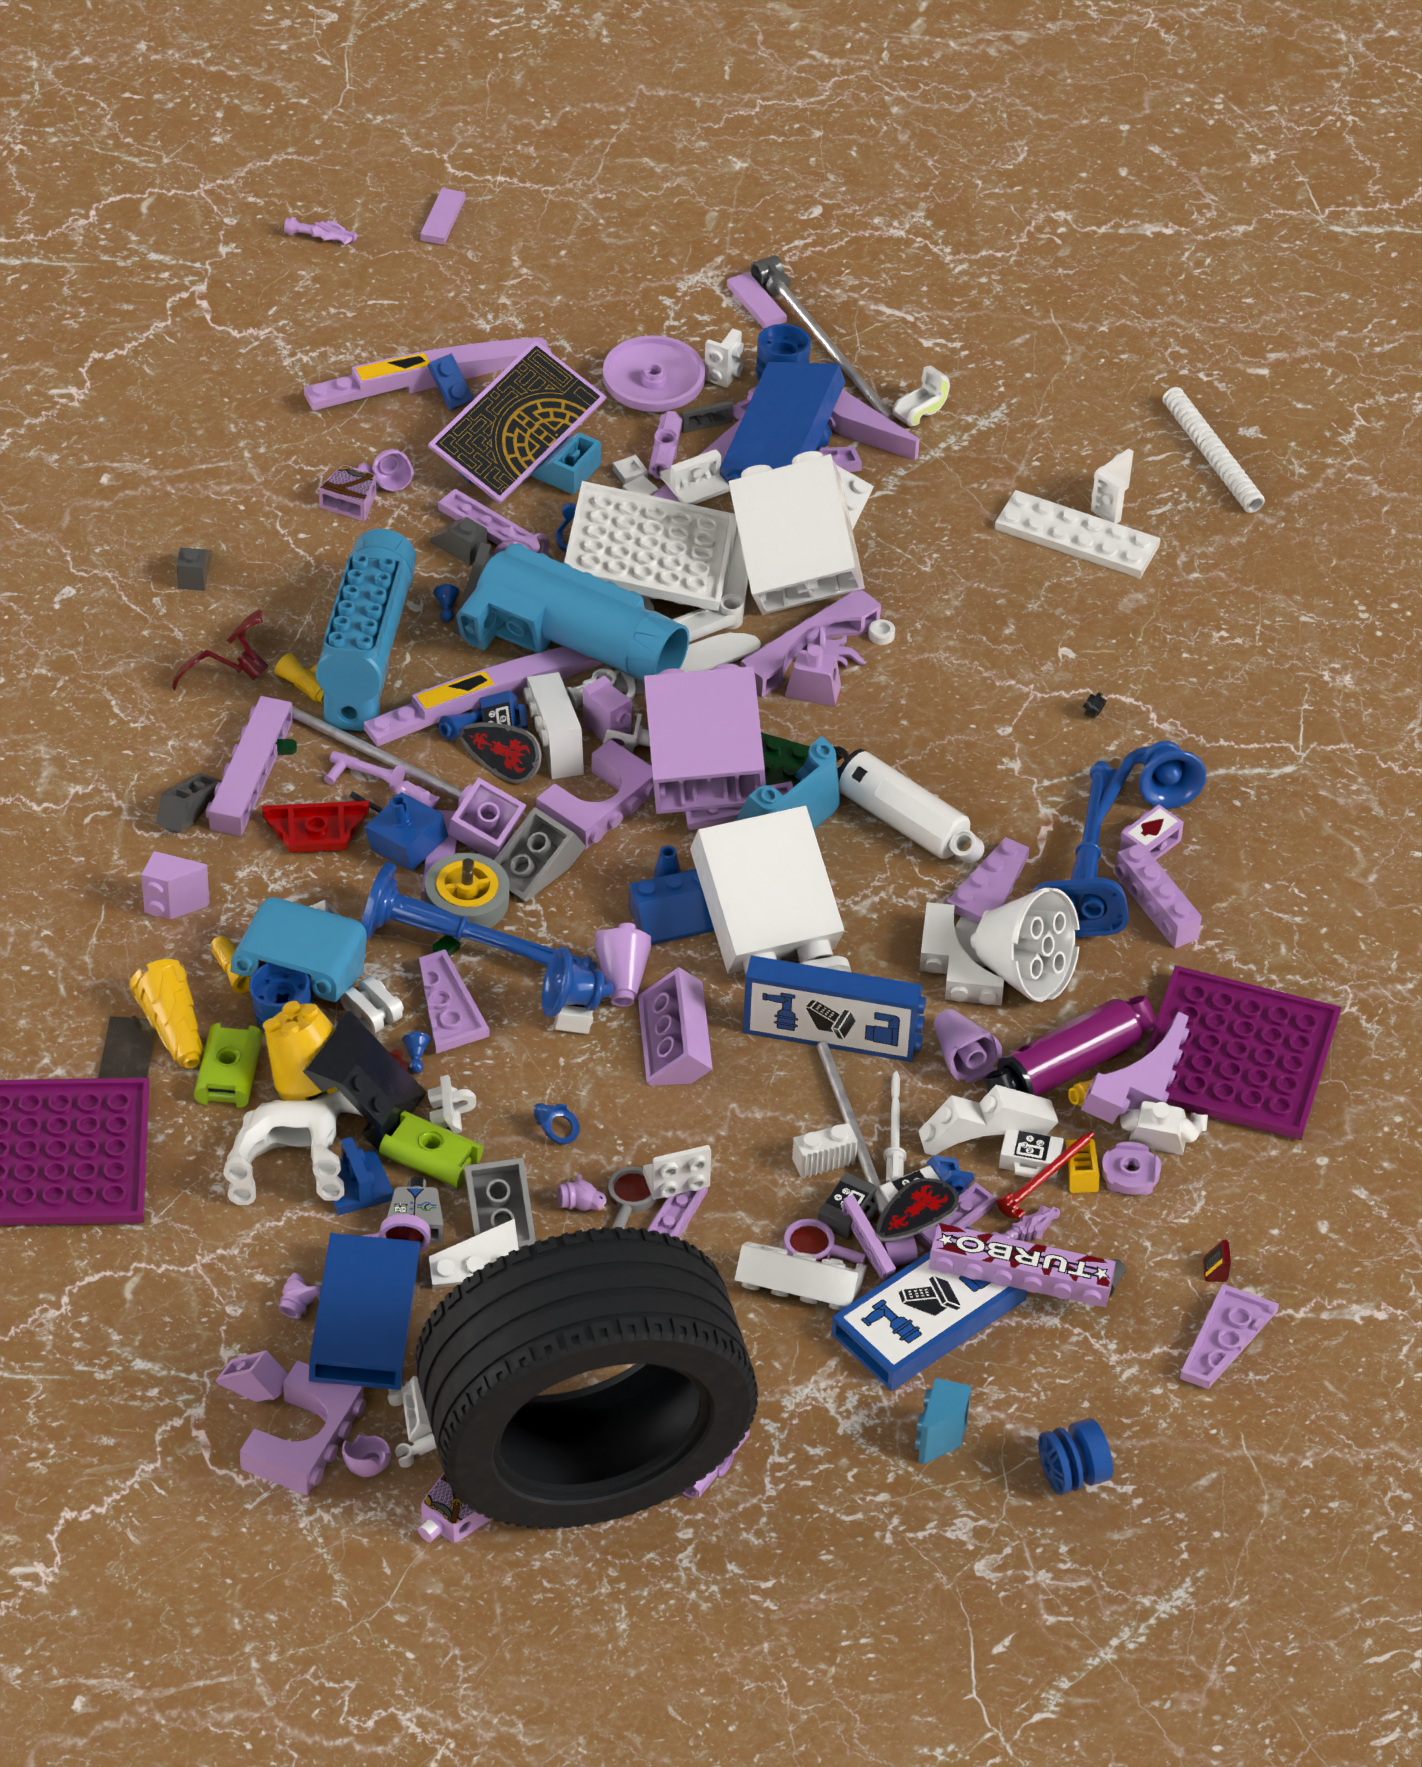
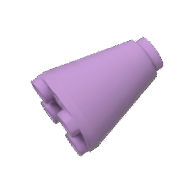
[595,923,651,1007]

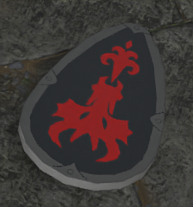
[459,722,542,784]
[876,1178,959,1241]

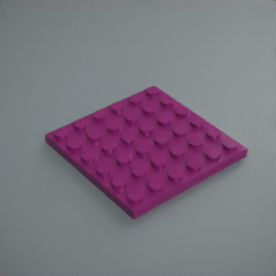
[1144,965,1342,1140]
[0,1078,150,1225]

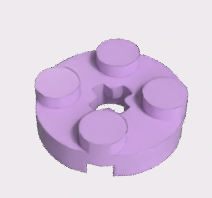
[1101,1141,1161,1195]

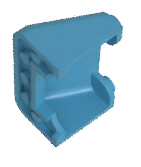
[735,736,840,830]
[230,897,367,1002]

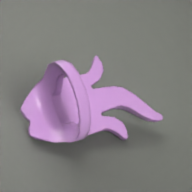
[491,526,549,556]
[807,626,866,668]

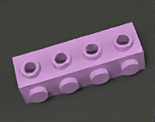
[1115,843,1202,949]

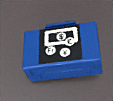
[480,690,528,730]

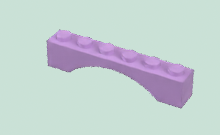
[741,589,881,697]

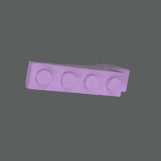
[1081,1012,1189,1124]

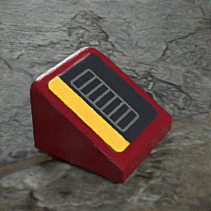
[1203,1240,1231,1282]

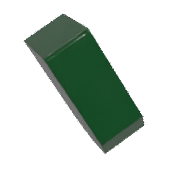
[276,739,297,755]
[433,935,460,957]

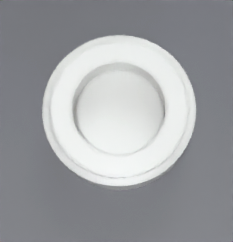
[868,619,895,645]

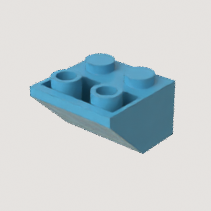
[529,432,601,495]
[914,1378,972,1464]

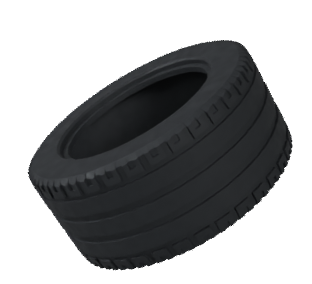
[415,1227,758,1529]

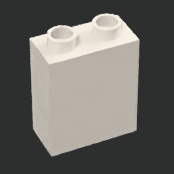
[728,451,865,615]
[690,806,845,974]

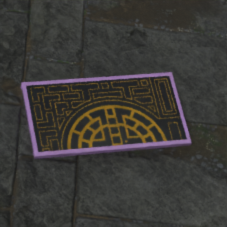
[428,340,607,504]

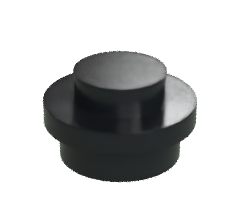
[1083,692,1107,718]

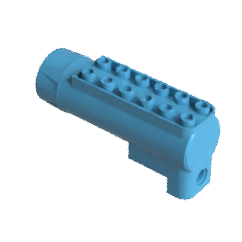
[316,529,416,731]
[456,543,689,681]

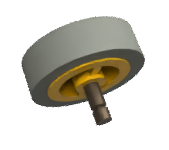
[424,853,510,928]

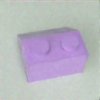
[447,777,526,860]
[141,851,210,919]

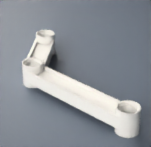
[672,516,749,642]

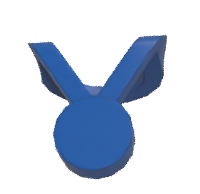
[555,503,577,552]

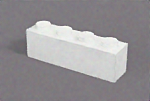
[735,1241,868,1311]

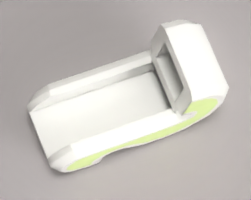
[893,365,950,427]

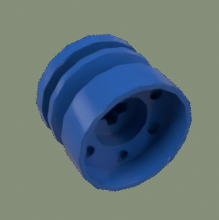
[756,324,811,381]
[249,963,314,1033]
[1038,1418,1113,1495]

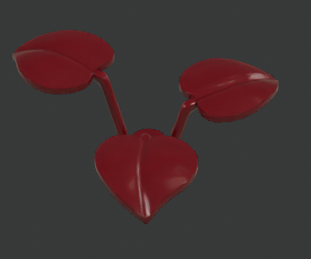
[172,609,269,691]

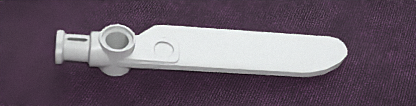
[565,633,761,710]

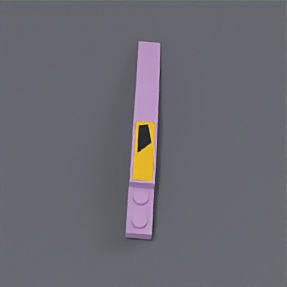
[304,337,552,411]
[364,647,603,747]

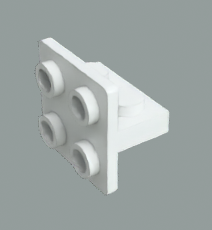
[660,449,730,505]

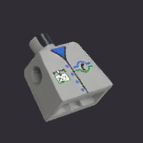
[386,1177,443,1244]

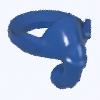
[534,1103,580,1145]

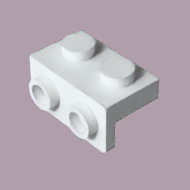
[705,328,744,388]

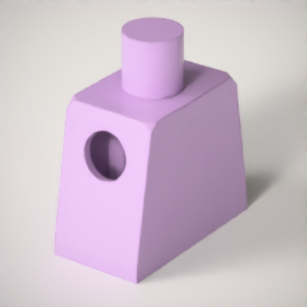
[785,645,841,707]

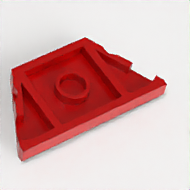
[262,801,369,853]

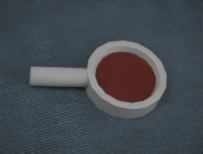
[608,1166,657,1229]

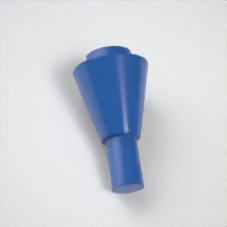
[439,709,482,741]

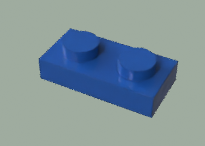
[427,353,474,411]

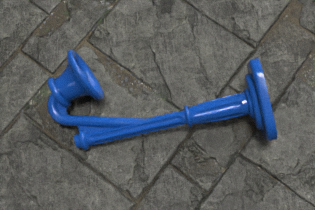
[1031,741,1207,938]
[361,861,614,1018]

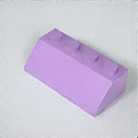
[638,967,712,1086]

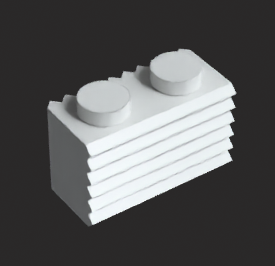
[792,1123,858,1179]

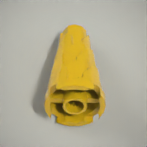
[129,959,204,1069]

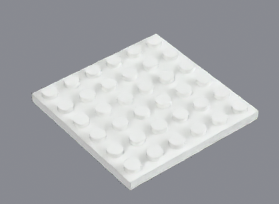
[564,481,735,611]

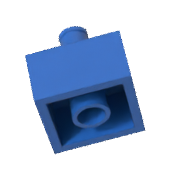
[365,792,448,871]

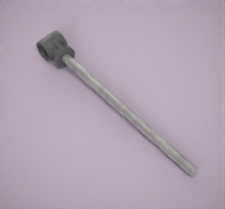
[750,255,894,421]

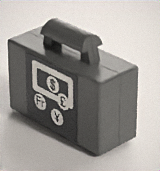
[818,1172,878,1239]

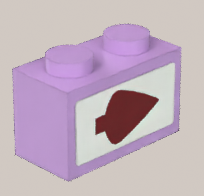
[1120,805,1184,860]

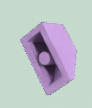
[215,1350,288,1402]

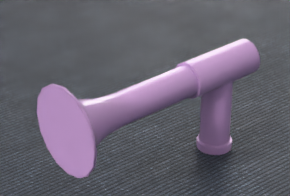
[324,751,405,792]

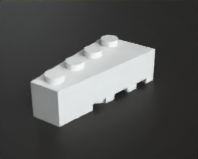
[523,672,584,779]

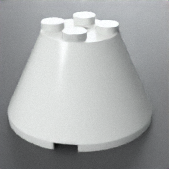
[971,888,1080,1002]

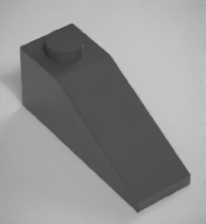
[156,773,222,833]

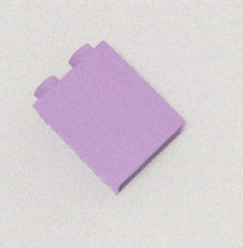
[644,664,766,814]

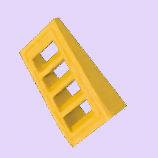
[1065,1139,1099,1193]

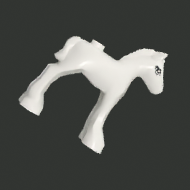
[223,1090,363,1205]

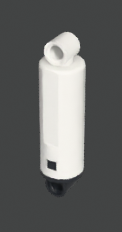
[833,746,984,863]

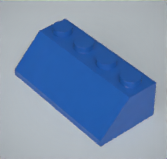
[629,869,714,945]

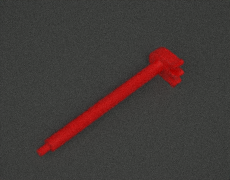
[996,1131,1095,1219]

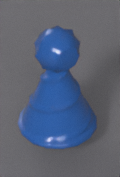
[433,584,460,622]
[402,1031,431,1074]

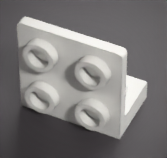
[1091,448,1133,524]
[643,1145,711,1200]

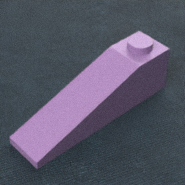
[827,390,920,460]

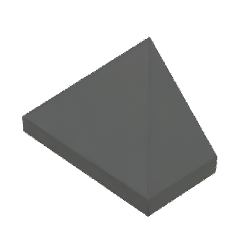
[682,401,733,433]

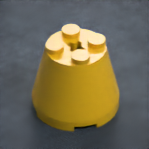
[262,1001,338,1101]

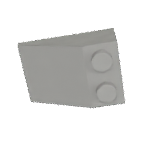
[494,807,586,902]
[465,1157,536,1248]

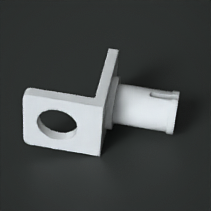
[602,713,650,754]

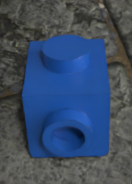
[927,1155,975,1194]

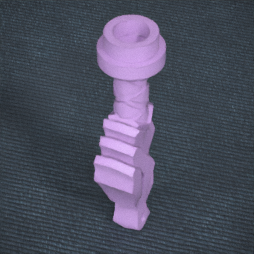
[284,217,357,245]
[990,1205,1060,1241]

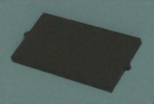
[98,1016,156,1078]

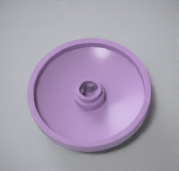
[603,335,705,412]

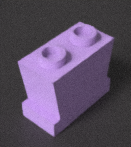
[583,676,632,745]

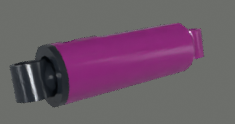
[983,995,1157,1096]

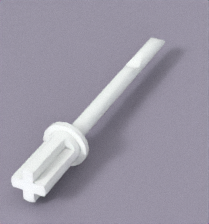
[883,1071,907,1183]

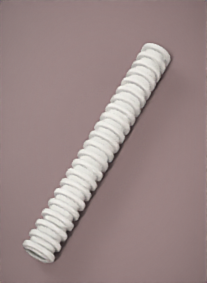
[1162,387,1265,513]

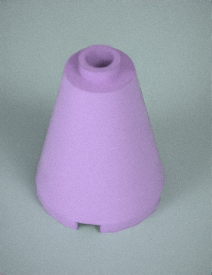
[933,1009,1002,1083]

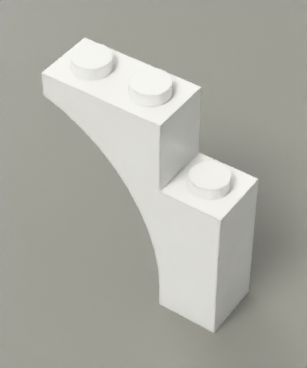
[919,902,1004,1006]
[918,1085,1058,1155]

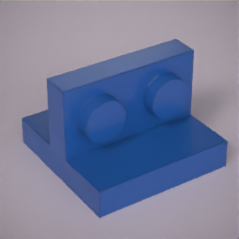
[332,1137,394,1216]

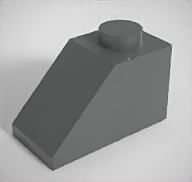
[430,517,487,565]
[176,548,212,591]

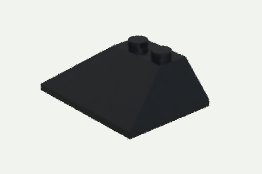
[303,1011,427,1152]

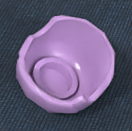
[372,448,414,492]
[397,780,441,809]
[342,1434,391,1477]

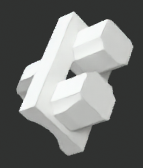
[428,1075,477,1133]

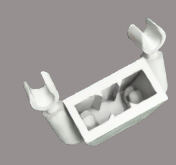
[1119,1101,1208,1155]
[387,1376,436,1468]

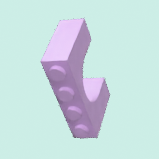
[536,739,655,850]
[240,1360,366,1495]

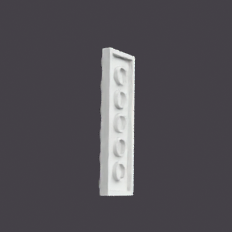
[995,490,1161,578]

